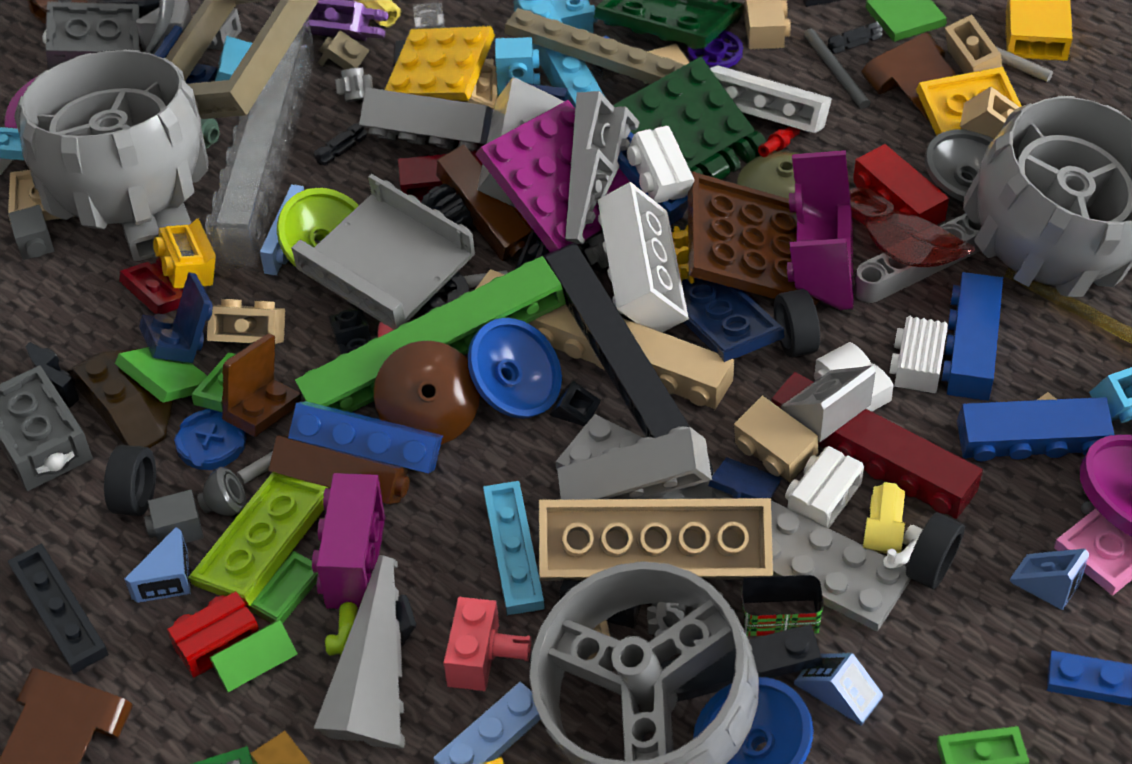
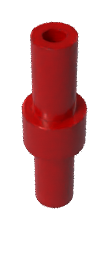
[758,126,800,157]

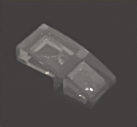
[412,2,445,29]

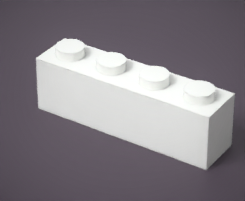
[710,65,832,133]

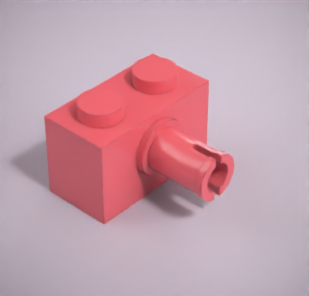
[444,597,532,691]

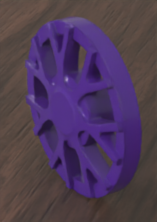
[687,30,743,68]

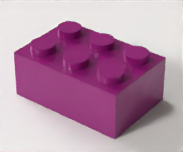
[312,473,385,610]

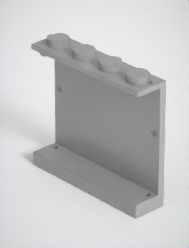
[292,174,475,330]

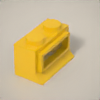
[153,218,216,289]

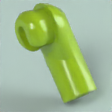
[325,602,358,657]

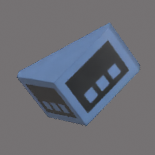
[124,527,191,603]
[1009,549,1089,610]
[794,653,883,726]

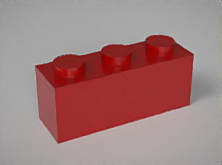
[853,144,949,236]

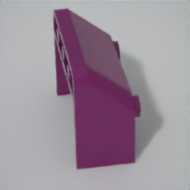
[787,150,854,310]

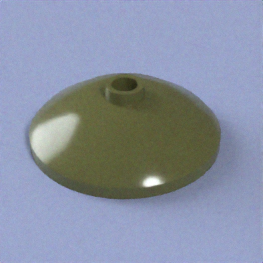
[737,151,800,199]

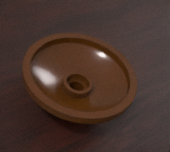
[374,341,480,445]

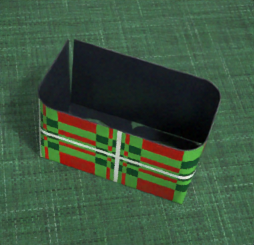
[741,575,824,636]

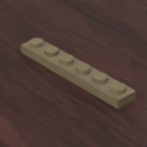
[504,8,684,84]

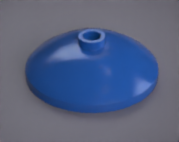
[468,318,562,419]
[693,677,813,764]

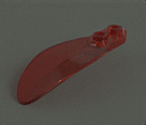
[850,187,976,267]

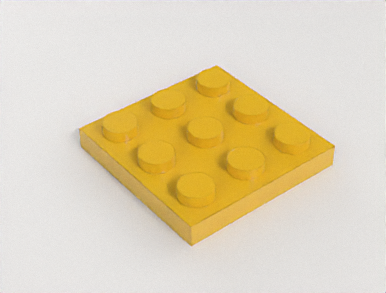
[385,26,495,101]

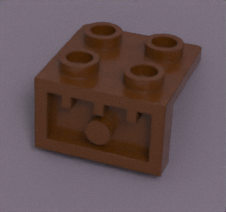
[222,333,301,437]

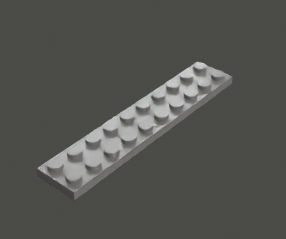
[556,414,911,632]

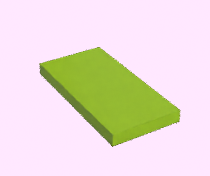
[188,472,328,606]

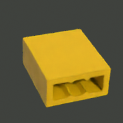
[1006,0,1072,61]

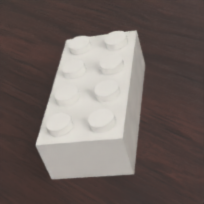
[598,182,689,332]

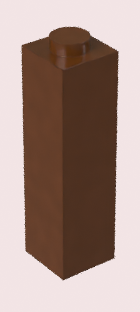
[436,144,531,261]
[268,435,410,504]

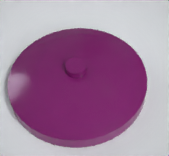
[1079,435,1132,537]

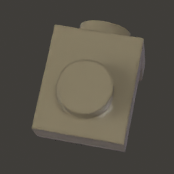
[318,30,370,69]

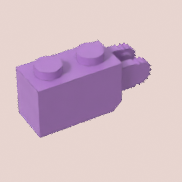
[302,0,389,41]

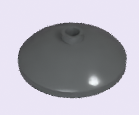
[925,129,993,202]

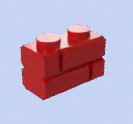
[167,591,259,678]

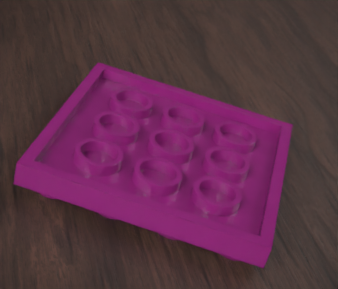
[475,100,630,252]

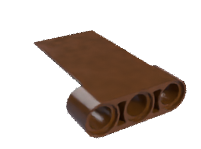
[861,33,957,124]
[0,668,133,764]

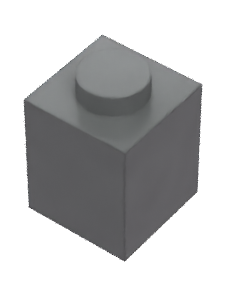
[8,204,54,260]
[144,489,204,544]

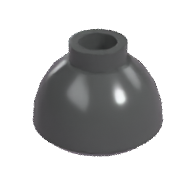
[197,467,247,516]

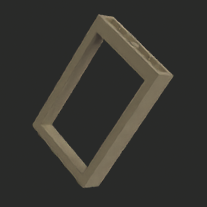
[166,0,319,119]

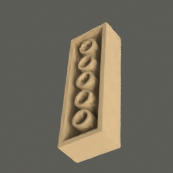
[539,498,773,581]

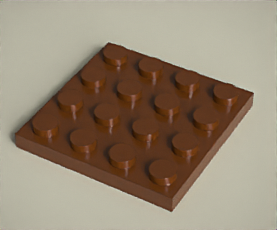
[688,172,819,306]

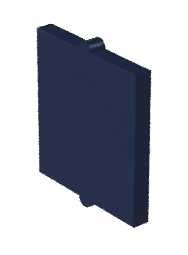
[708,457,782,499]

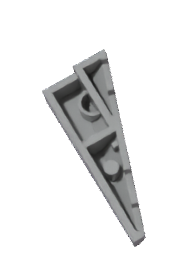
[565,91,639,244]
[314,555,405,749]

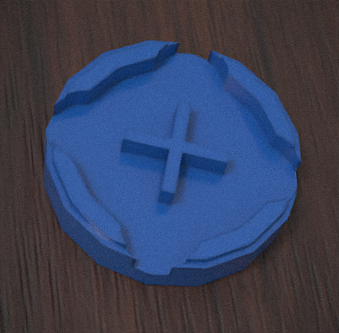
[174,409,247,470]

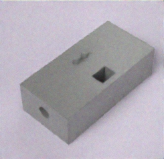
[477,77,565,208]

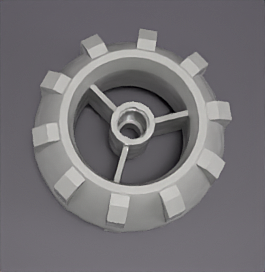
[14,49,209,229]
[963,96,1132,297]

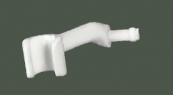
[883,525,923,569]

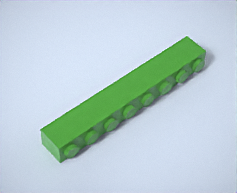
[295,256,566,412]

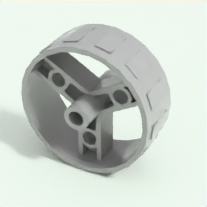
[530,562,759,764]

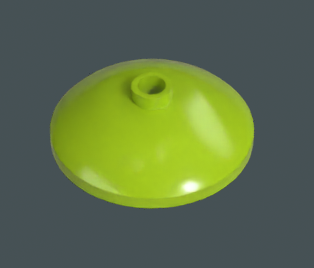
[277,188,359,267]

